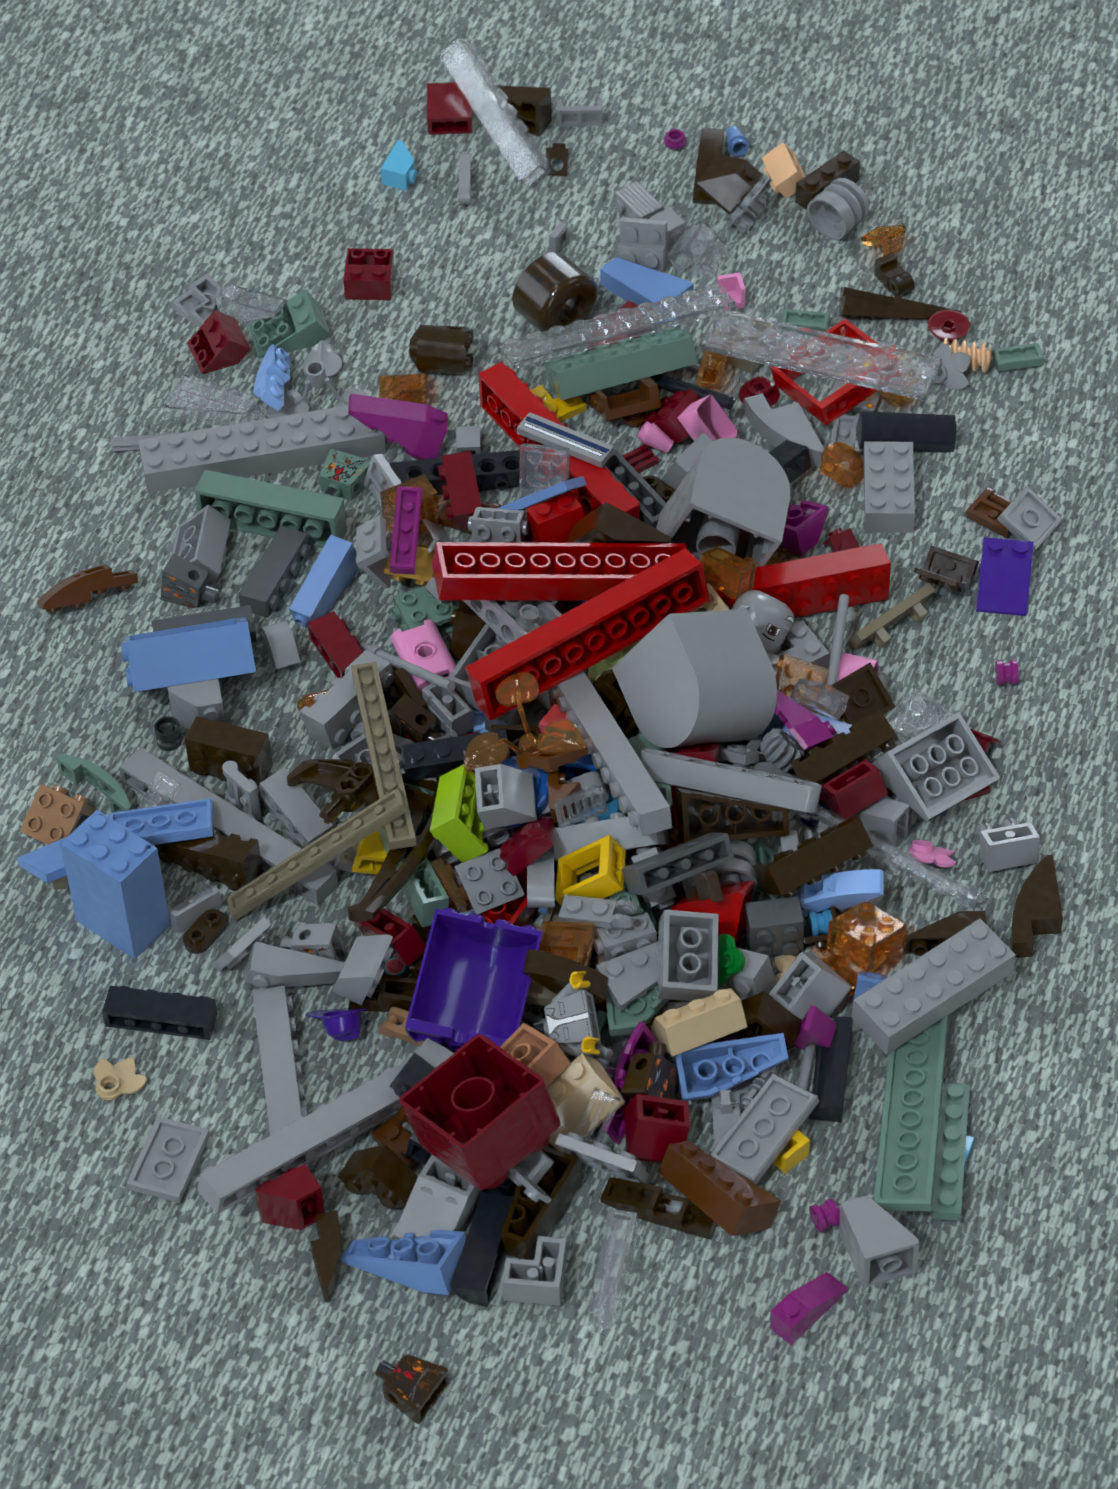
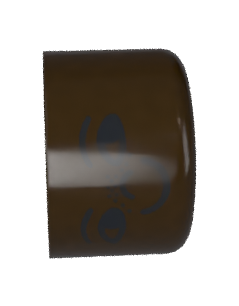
[512,252,598,338]

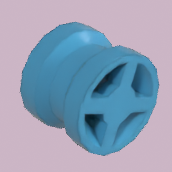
[808,909,834,937]

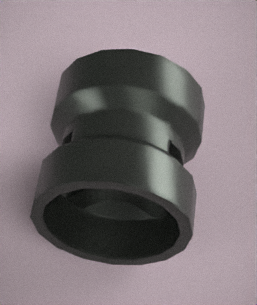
[154,716,182,751]

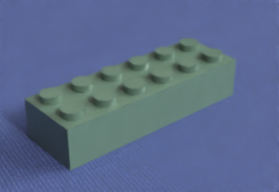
[544,325,697,400]
[195,470,347,549]

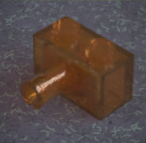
[700,546,757,600]

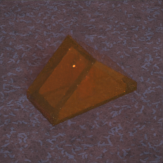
[696,346,729,390]

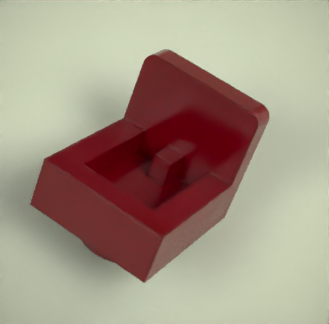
[823,528,860,552]

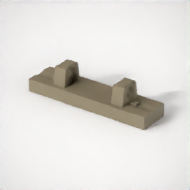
[849,583,935,650]

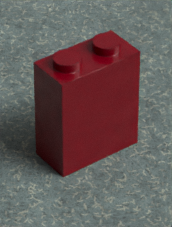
[427,82,473,135]

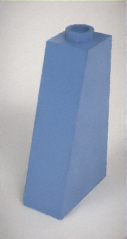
[600,257,694,324]
[289,535,360,627]

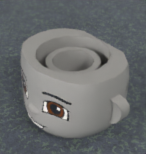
[731,590,794,655]

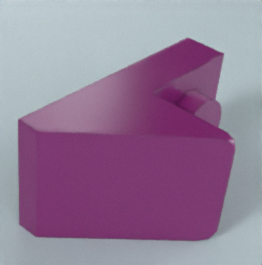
[794,1005,836,1050]

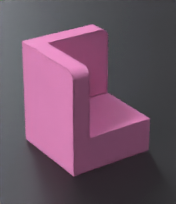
[717,272,746,311]

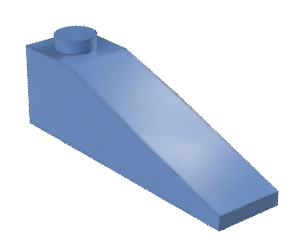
[674,1033,788,1101]
[341,1229,466,1295]

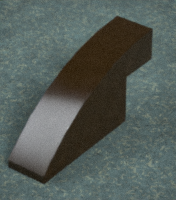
[1010,855,1063,958]

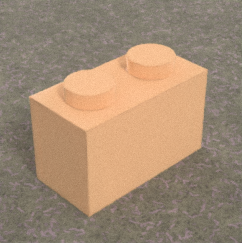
[762,142,806,198]

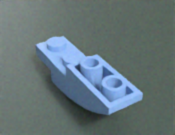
[253,344,290,411]
[789,869,884,918]

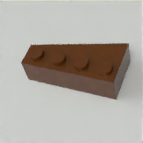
[658,1141,781,1236]

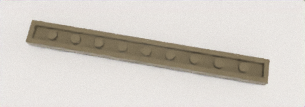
[351,662,416,850]

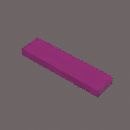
[390,486,422,574]

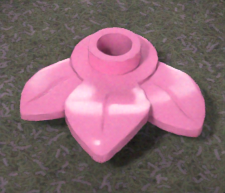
[908,840,956,867]

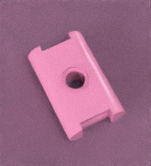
[391,620,456,696]

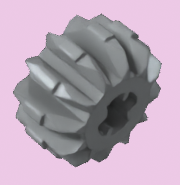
[760,728,804,771]

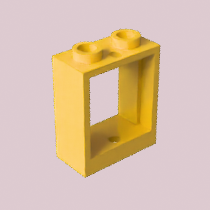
[555,835,626,905]

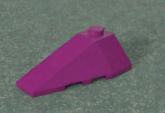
[348,393,448,460]
[778,501,829,556]
[774,690,837,754]
[603,1022,668,1145]

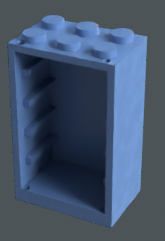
[121,617,256,692]
[60,810,171,959]

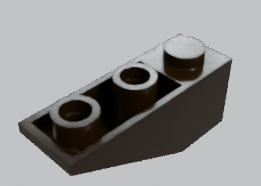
[905,911,987,956]

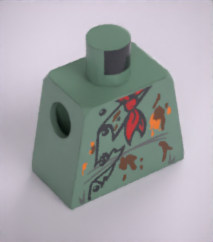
[319,448,371,501]

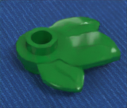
[717,934,746,987]

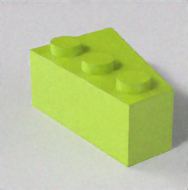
[430,764,488,863]

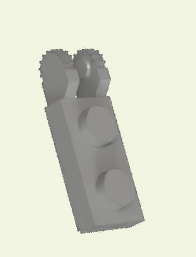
[558,895,637,929]

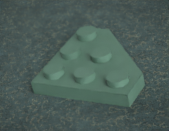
[606,984,670,1036]

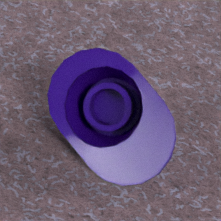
[306,1008,366,1041]

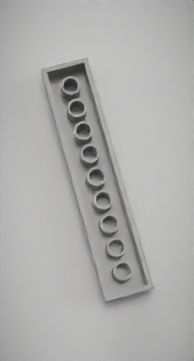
[138,405,386,493]

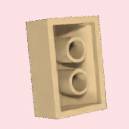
[651,988,747,1057]
[548,1053,625,1152]

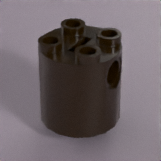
[409,325,474,374]

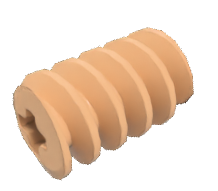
[943,338,992,373]

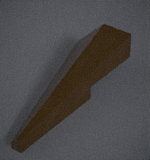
[839,287,962,319]

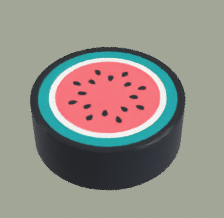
[383,956,409,978]

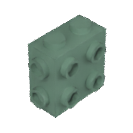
[391,586,458,636]

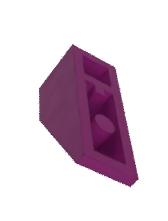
[770,1272,849,1346]

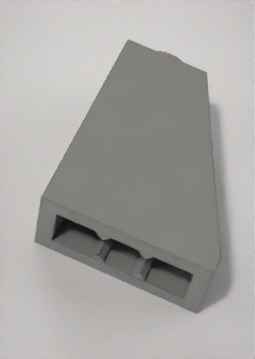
[841,798,909,853]

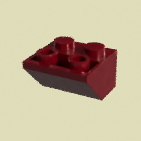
[343,248,394,301]
[187,310,251,374]
[638,388,700,444]
[819,759,888,820]
[624,1094,690,1163]
[255,1163,325,1230]

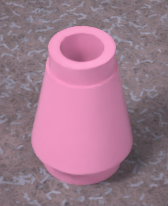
[637,421,674,453]

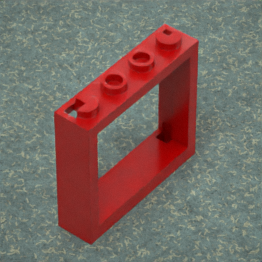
[771,319,901,426]

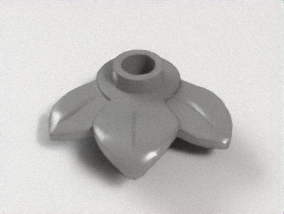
[927,344,971,390]

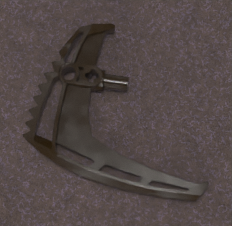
[287,759,439,922]

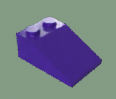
[976,537,1034,616]

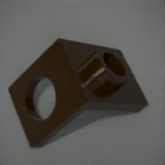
[545,143,572,176]
[803,906,840,949]

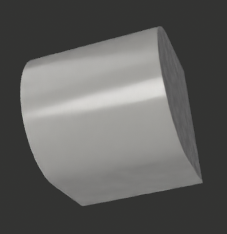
[656,438,790,577]
[612,609,777,748]

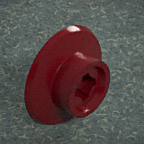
[928,310,970,342]
[738,377,780,407]
[970,729,1002,754]

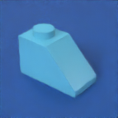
[380,140,417,191]

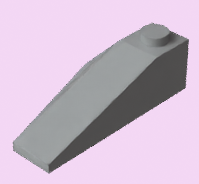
[243,942,345,988]

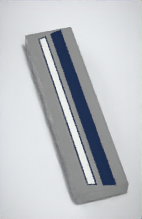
[517,412,614,468]

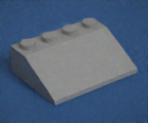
[872,712,1000,821]

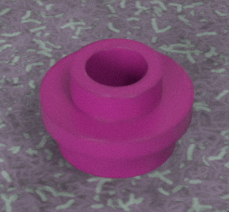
[664,129,686,149]

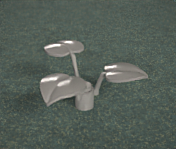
[266,340,370,418]

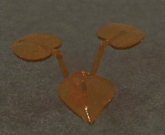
[464,672,586,773]

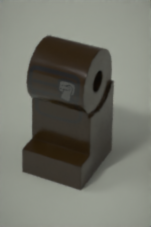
[875,252,915,297]

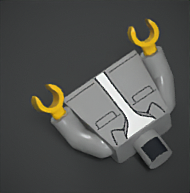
[533,971,602,1058]

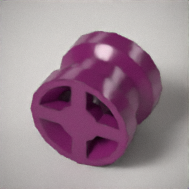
[995,659,1019,686]
[809,1198,840,1233]

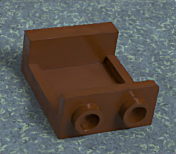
[588,377,661,421]

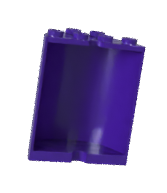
[405,908,543,1053]

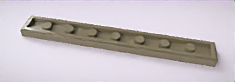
[227,787,408,920]

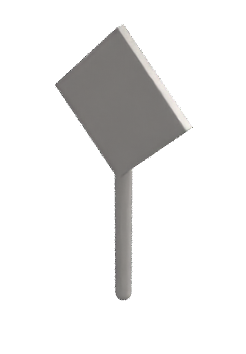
[422,519,452,553]

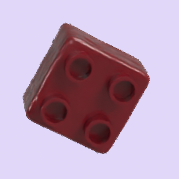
[399,1034,560,1190]

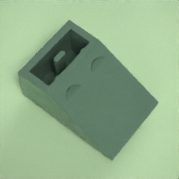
[248,289,331,358]

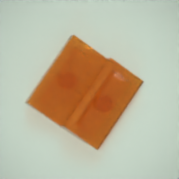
[538,921,597,965]

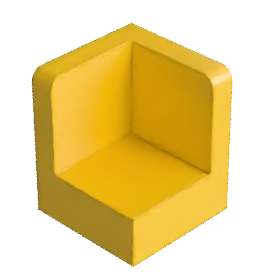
[773,1130,810,1174]

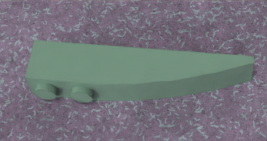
[369,805,449,927]

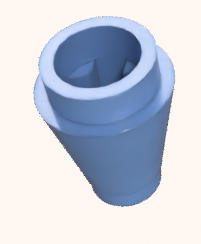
[726,126,749,156]

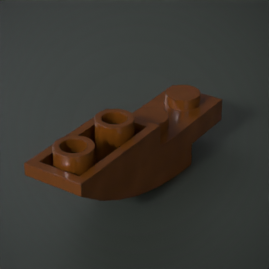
[37,564,138,612]

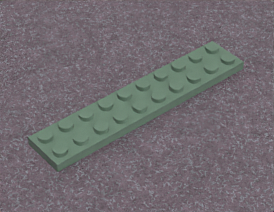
[874,1015,949,1211]

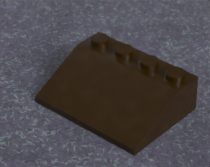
[566,502,672,543]

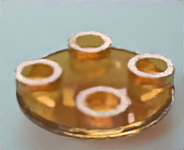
[820,442,864,489]

